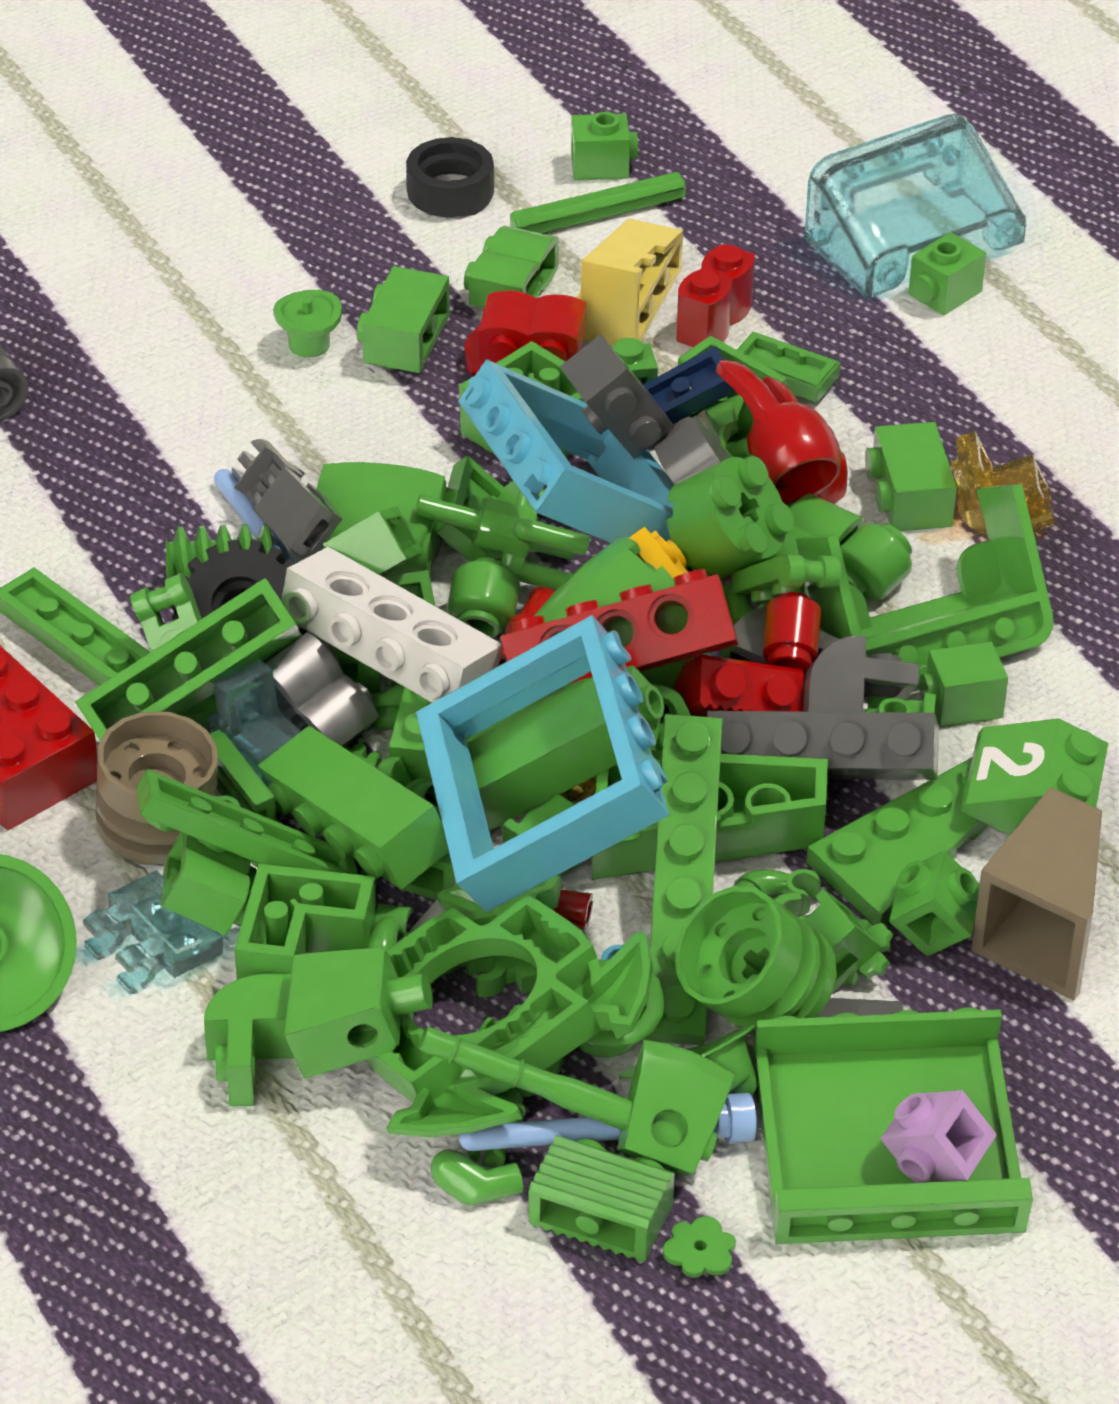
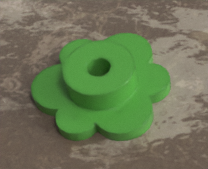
[663,1216,736,1278]

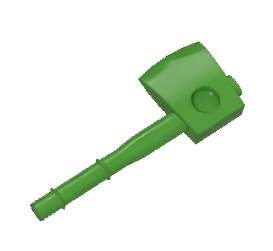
[418,1026,735,1176]

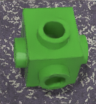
[889,850,979,957]

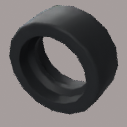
[406,137,494,217]

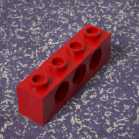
[500,569,739,684]

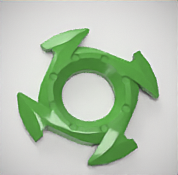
[367,875,653,1137]

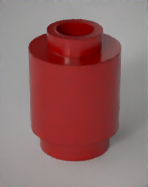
[763,592,821,674]

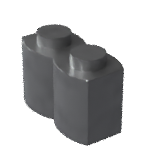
[249,632,379,748]

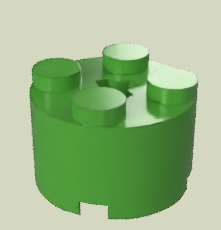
[666,456,794,579]

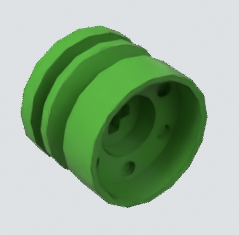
[675,886,837,1038]

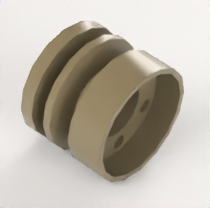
[96,712,218,864]

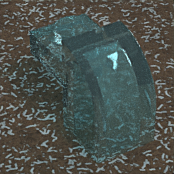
[208,659,301,787]

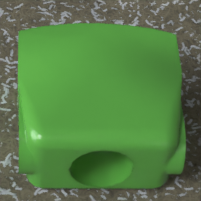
[316,462,447,577]

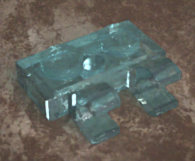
[83,870,223,995]

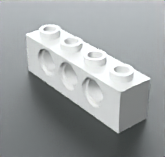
[281,547,503,703]

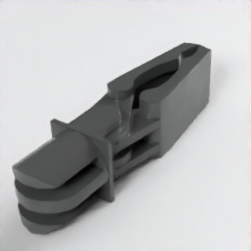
[231,438,342,558]

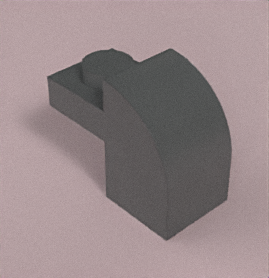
[655,409,731,485]
[802,636,919,712]

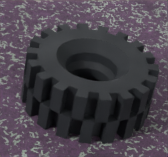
[172,540,310,685]

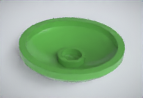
[0,854,77,1032]

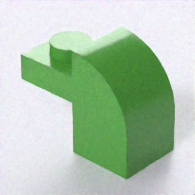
[204,973,294,1106]

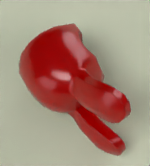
[716,360,842,505]

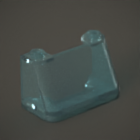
[804,113,1026,299]

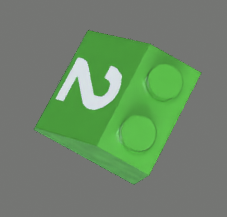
[960,718,1108,835]

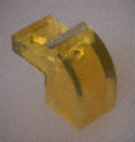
[951,431,1055,535]

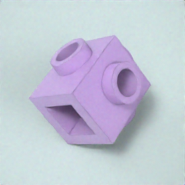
[880,1090,997,1183]

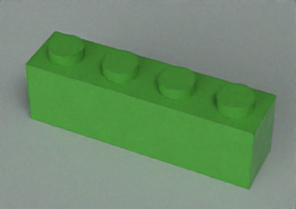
[75,578,302,741]
[257,726,449,890]

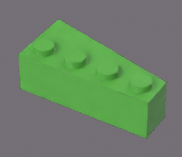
[592,750,828,880]

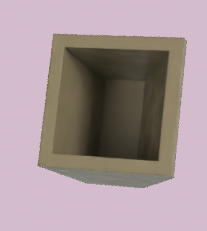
[971,787,1102,1001]

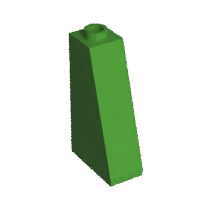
[466,666,664,831]

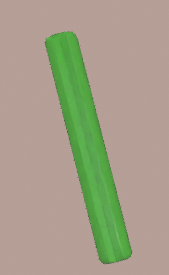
[510,172,686,233]

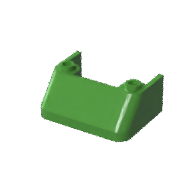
[795,484,1053,678]

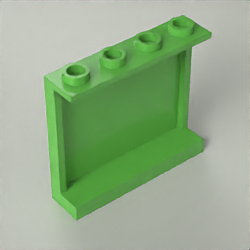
[753,1007,1033,1244]

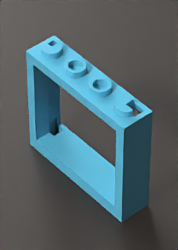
[458,359,674,543]
[416,615,670,912]

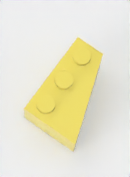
[577,218,683,347]

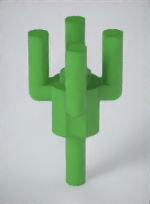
[415,489,590,591]

